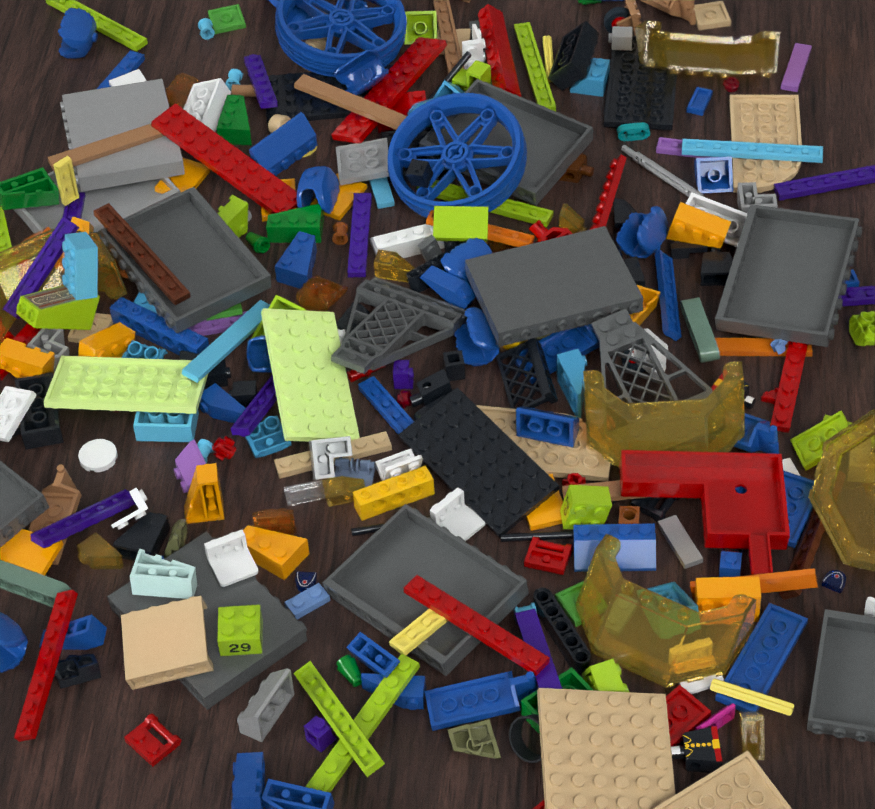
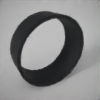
[509,714,542,763]

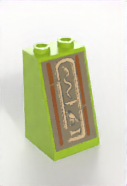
[16,285,100,330]

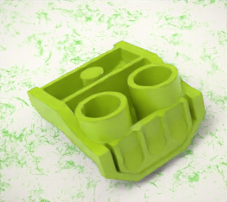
[849,311,875,346]

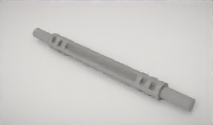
[621,145,704,197]

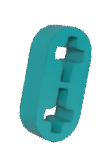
[617,122,650,141]

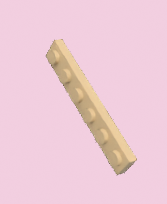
[274,431,392,479]

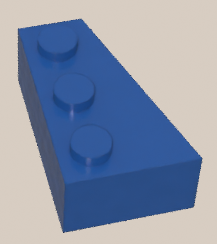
[275,231,317,291]
[231,752,265,809]
[262,779,335,809]

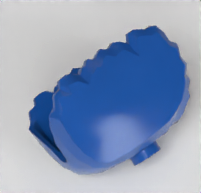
[58,8,98,59]
[335,49,389,96]
[297,166,340,214]
[616,206,669,258]
[441,238,493,287]
[454,307,500,367]
[247,335,272,373]
[0,612,28,673]

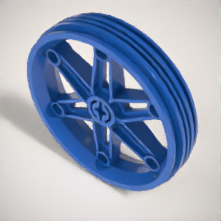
[275,0,407,77]
[388,93,527,218]

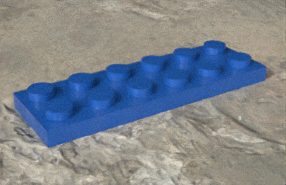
[715,603,808,717]

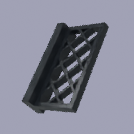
[496,337,558,409]

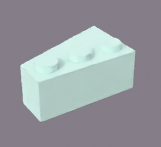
[130,549,197,599]

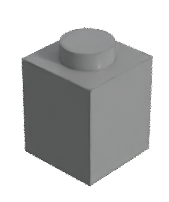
[609,26,633,50]

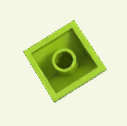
[404,11,438,45]

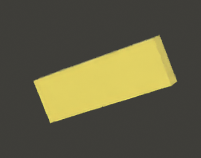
[53,156,79,206]
[389,609,448,655]

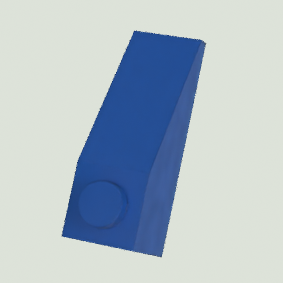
[420,266,476,310]
[199,383,246,423]
[39,614,107,650]
[346,632,400,678]
[361,673,426,710]

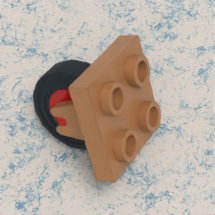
[604,0,644,36]

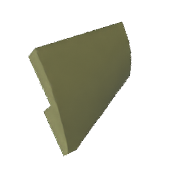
[164,519,188,558]
[448,719,501,759]

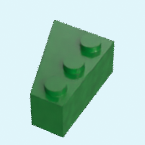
[217,95,252,146]
[0,167,59,210]
[266,204,324,243]

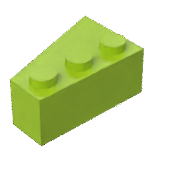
[217,195,248,238]

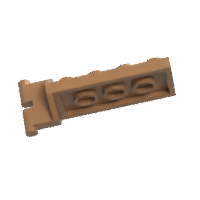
[640,0,696,25]
[28,464,82,565]

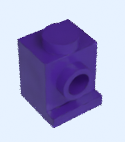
[393,360,414,389]
[304,716,336,753]

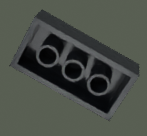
[548,21,600,91]
[15,372,64,450]

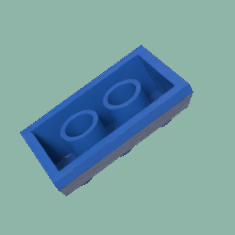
[516,406,579,447]

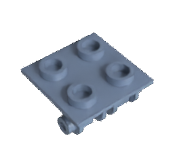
[331,457,376,493]

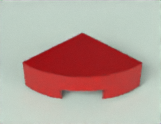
[761,387,779,404]

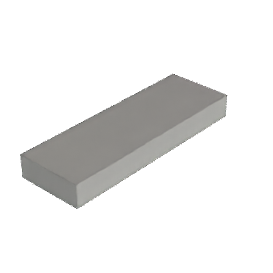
[658,515,703,569]

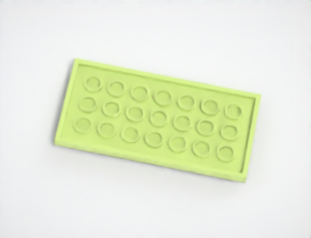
[261,308,360,442]
[44,356,209,414]

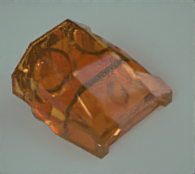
[166,73,200,109]
[296,275,348,312]
[253,508,297,535]

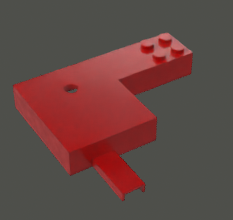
[619,450,790,575]

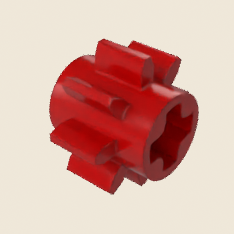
[212,436,236,461]
[562,473,586,486]

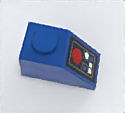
[719,548,742,577]

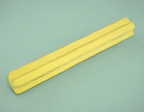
[543,35,554,82]
[710,679,794,716]

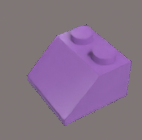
[174,439,206,494]

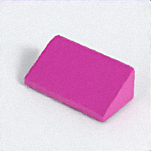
[694,703,736,730]

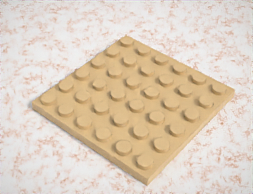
[537,688,676,809]

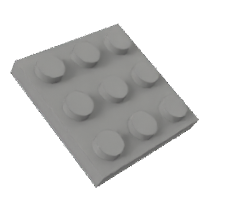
[336,138,389,185]

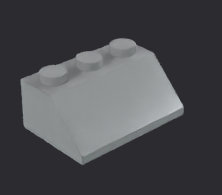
[237,668,294,742]

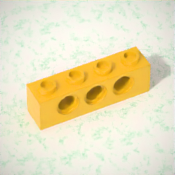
[353,465,435,521]

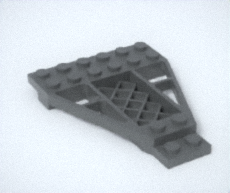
[331,277,467,374]
[591,309,729,464]

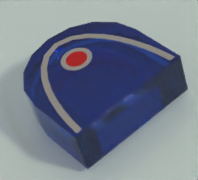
[822,570,846,594]
[295,571,317,592]

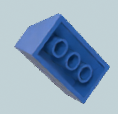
[249,112,317,176]
[573,523,656,572]

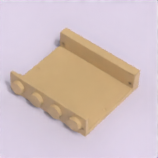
[121,596,214,690]

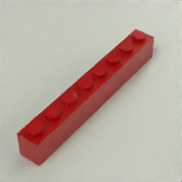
[477,4,521,97]

